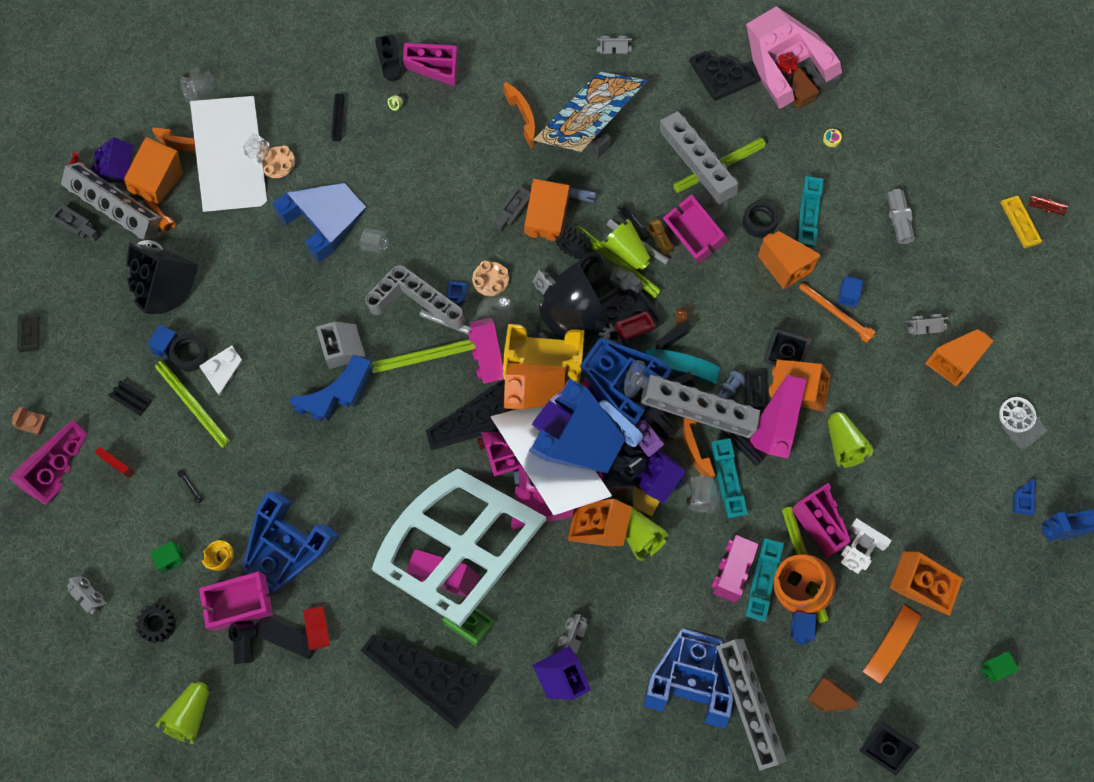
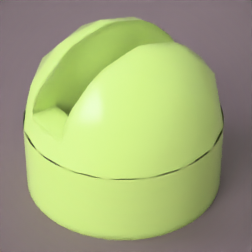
[388,95,403,111]

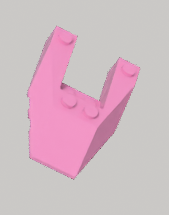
[746,6,842,109]

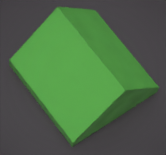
[443,599,496,648]

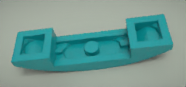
[797,176,823,247]
[646,349,720,385]
[711,438,748,519]
[745,538,784,622]

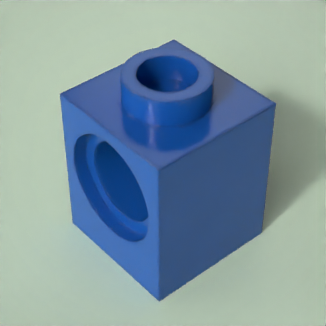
[837,276,863,307]
[147,325,178,357]
[790,612,816,645]

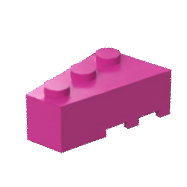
[406,549,480,597]

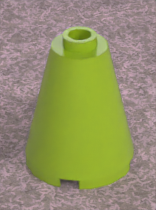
[601,219,650,270]
[827,412,874,468]
[626,505,669,561]
[155,681,210,744]

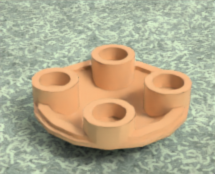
[261,145,295,178]
[472,261,509,296]

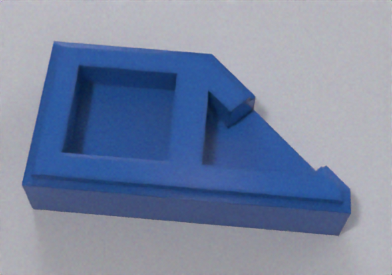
[447,281,467,306]
[1013,479,1035,516]

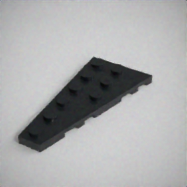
[426,380,517,450]
[360,634,496,730]

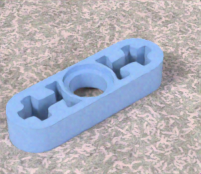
[599,400,643,447]

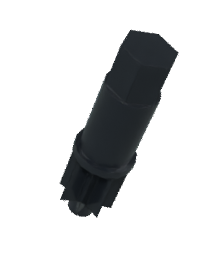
[617,205,651,241]

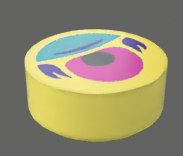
[823,129,842,147]

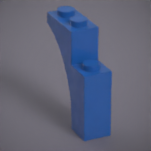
[289,354,374,421]
[1041,509,1094,542]

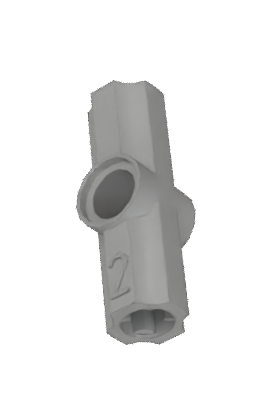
[887,189,915,244]

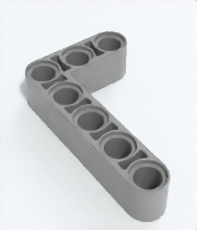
[365,265,465,329]

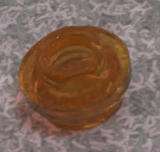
[675,307,688,324]

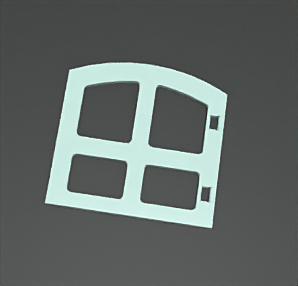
[372,469,547,627]

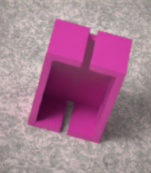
[663,194,728,264]
[199,571,273,632]

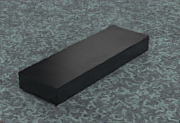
[256,617,315,660]

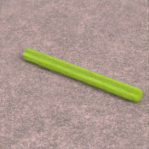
[673,138,766,193]
[575,226,661,298]
[372,339,475,373]
[155,360,230,448]
[782,507,829,623]

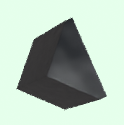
[763,327,812,366]
[602,468,633,507]
[859,721,920,776]

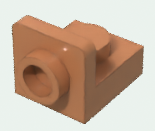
[12,407,47,435]

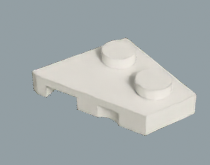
[199,346,243,396]

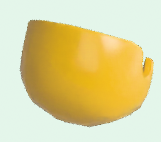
[202,540,234,571]

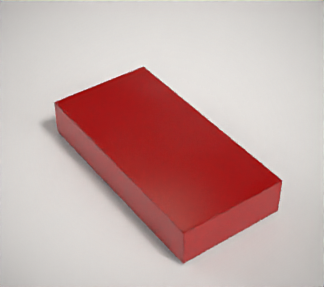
[95,446,134,478]
[303,606,330,650]

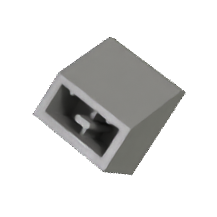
[316,322,366,369]

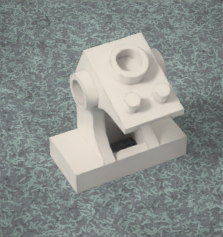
[841,518,892,573]

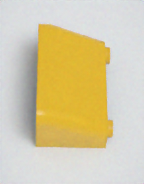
[503,324,584,385]

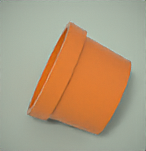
[774,554,835,614]

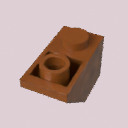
[791,66,819,110]
[806,678,858,713]

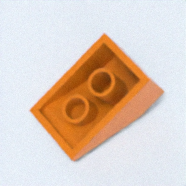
[504,363,566,410]
[567,499,632,546]
[890,551,963,616]

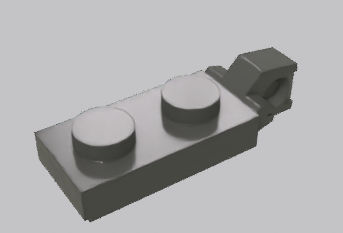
[495,185,531,232]
[50,204,100,241]
[595,261,643,293]

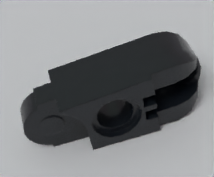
[375,34,401,81]

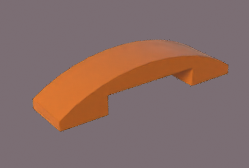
[503,82,535,148]
[152,128,196,153]
[682,417,715,482]
[862,605,921,684]

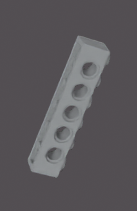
[660,111,739,204]
[61,163,162,240]
[640,375,760,438]
[716,639,787,771]

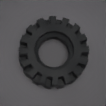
[556,226,592,259]
[135,604,176,643]

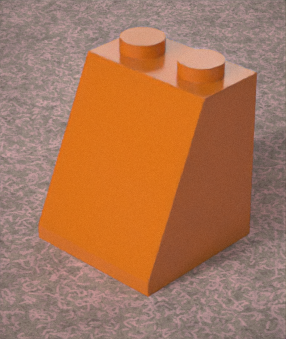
[124,137,183,204]
[524,179,570,241]
[758,231,820,289]
[925,329,994,386]
[769,360,831,412]

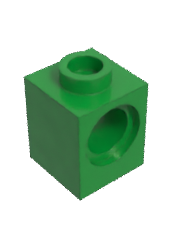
[150,541,185,573]
[981,651,1019,683]

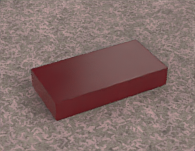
[614,311,656,341]

